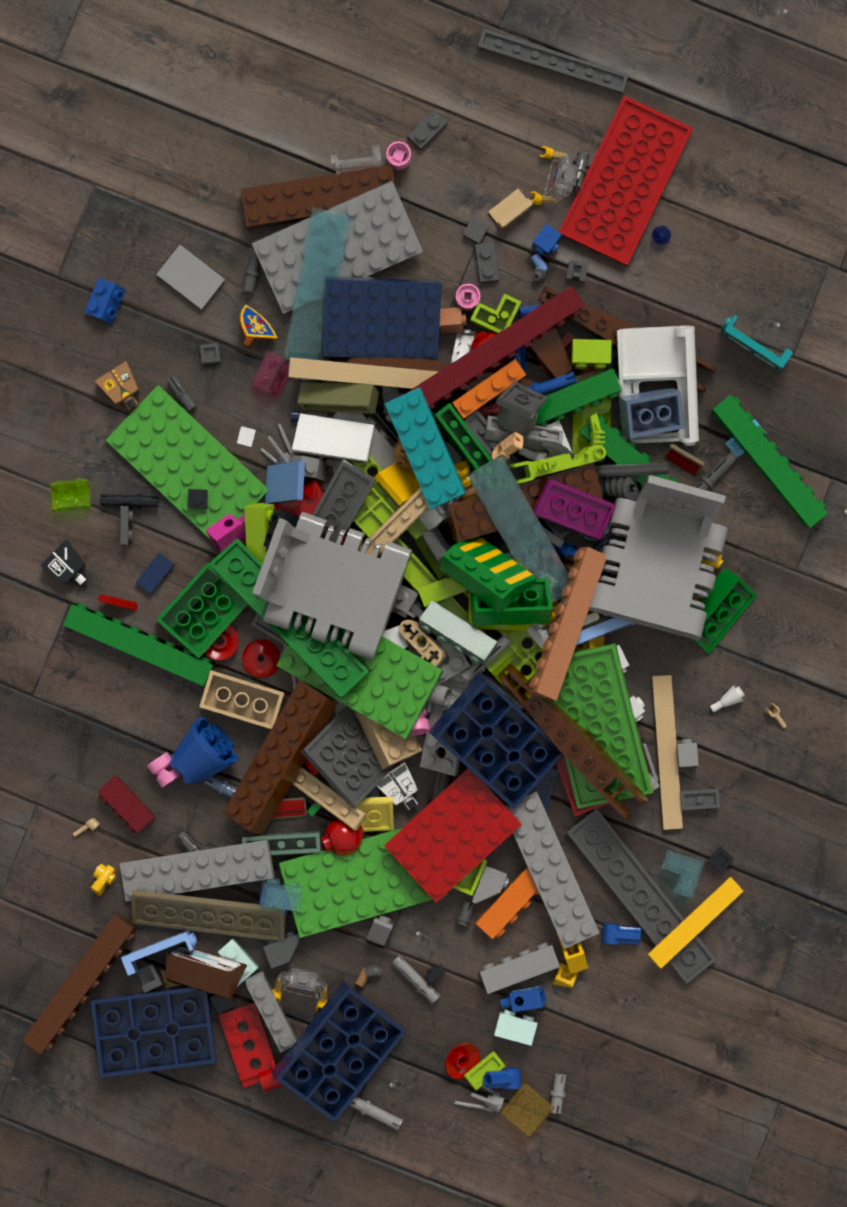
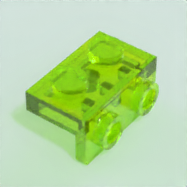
[50,478,91,512]

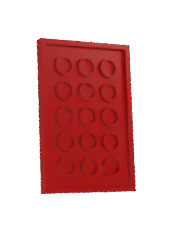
[384,769,522,903]

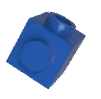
[532,223,562,256]

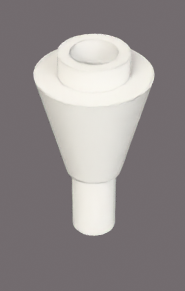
[710,685,745,712]

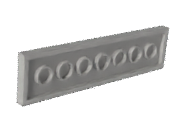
[505,791,599,949]
[119,840,275,901]

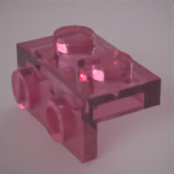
[250,351,290,398]

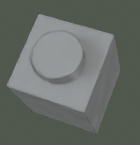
[677,739,699,767]

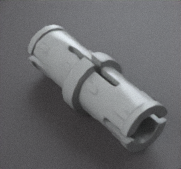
[549,1073,567,1114]

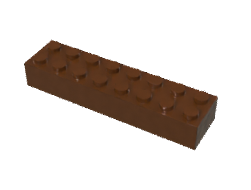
[241,165,396,230]
[444,462,603,542]
[223,680,339,835]
[22,913,137,1055]

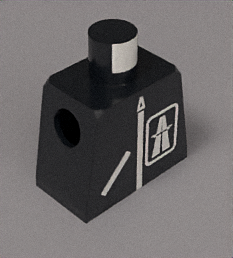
[40,540,88,586]

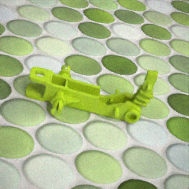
[509,413,606,484]

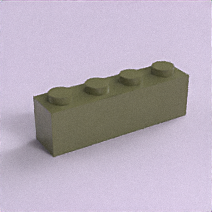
[297,380,379,414]

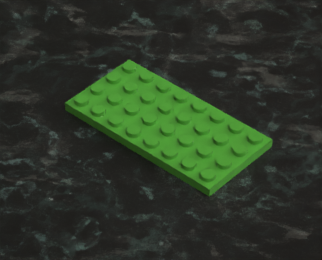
[106,385,267,540]
[276,626,444,739]
[553,643,653,809]
[279,827,448,938]

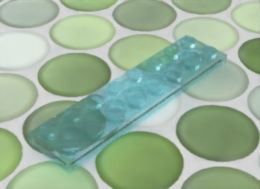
[284,207,351,360]
[467,455,569,603]

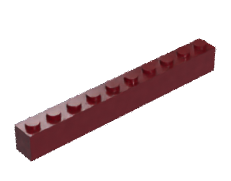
[409,286,584,410]

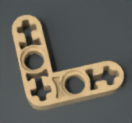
[399,620,445,667]

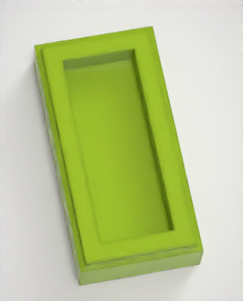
[463,1051,505,1091]

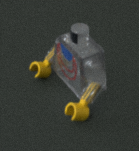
[530,146,577,205]
[273,968,328,1013]

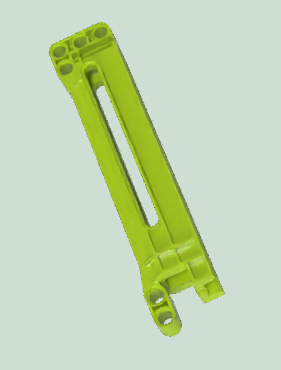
[352,455,543,692]

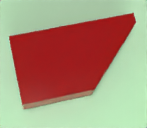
[98,594,138,610]

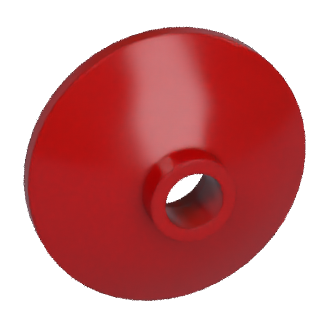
[204,625,239,660]
[242,640,280,678]
[445,1043,480,1079]

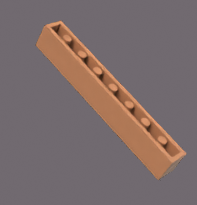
[529,547,606,701]

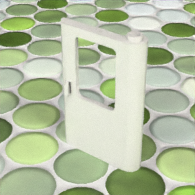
[617,326,699,446]

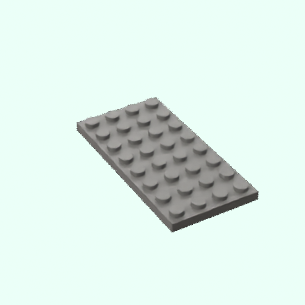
[252,181,423,314]

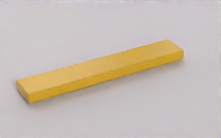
[647,877,743,969]

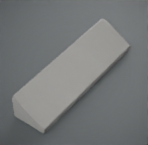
[484,416,563,452]

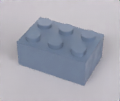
[618,387,684,439]

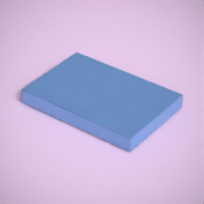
[265,461,305,504]

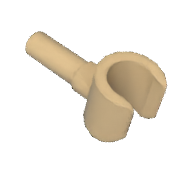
[765,703,787,729]
[73,818,100,837]

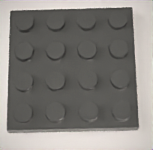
[301,705,396,809]

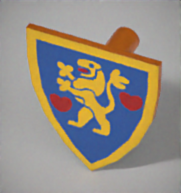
[239,305,278,346]

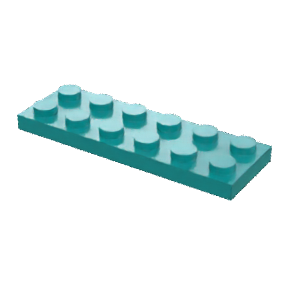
[385,387,467,510]

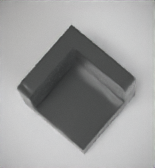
[137,962,163,993]

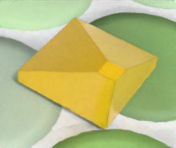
[552,963,578,988]

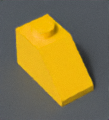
[557,934,589,974]

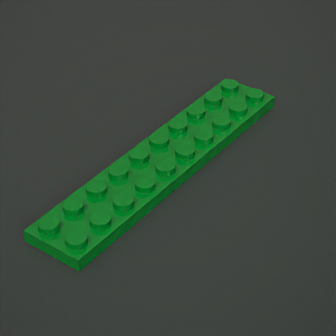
[209,538,369,699]

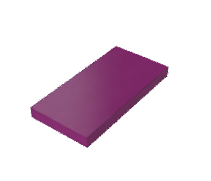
[532,478,616,540]

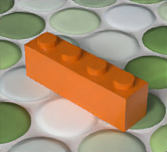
[451,359,526,419]
[475,866,540,939]

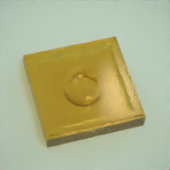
[501,1083,555,1138]

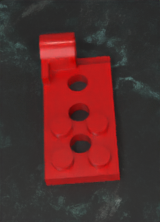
[218,1002,283,1092]

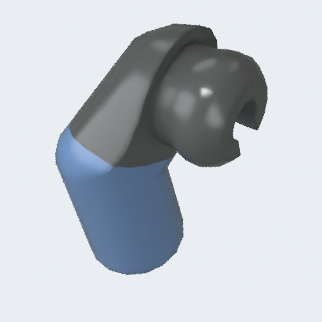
[530,253,548,282]

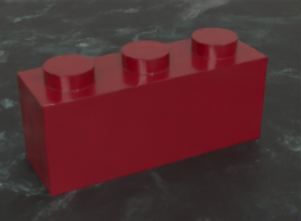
[98,775,156,833]

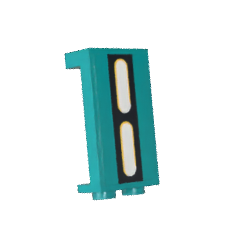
[721,315,793,373]

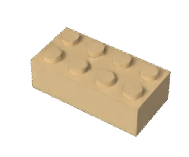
[199,670,285,729]
[354,710,422,770]

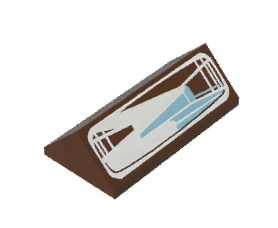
[165,945,247,1000]

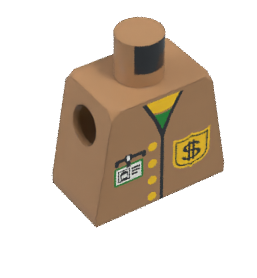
[95,361,139,410]

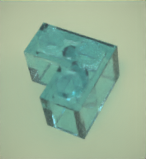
[660,849,704,898]
[260,878,303,912]

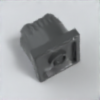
[496,381,548,436]

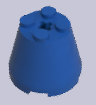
[170,717,239,785]

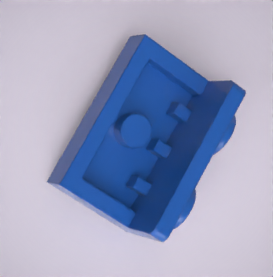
[84,278,125,324]

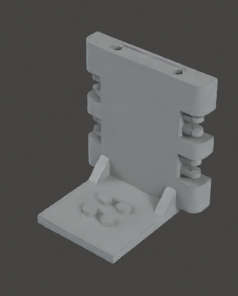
[589,475,728,641]
[252,512,413,660]

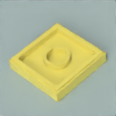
[356,797,394,832]

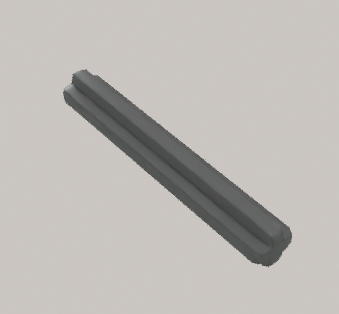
[595,463,669,477]

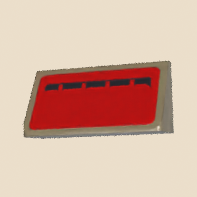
[664,444,704,476]
[272,797,307,819]

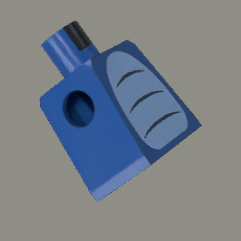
[500,985,547,1012]

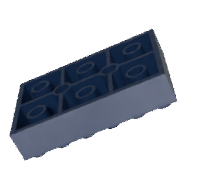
[321,276,442,360]
[428,674,563,810]
[271,981,407,1122]
[91,987,217,1078]

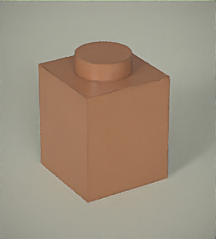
[440,307,467,335]

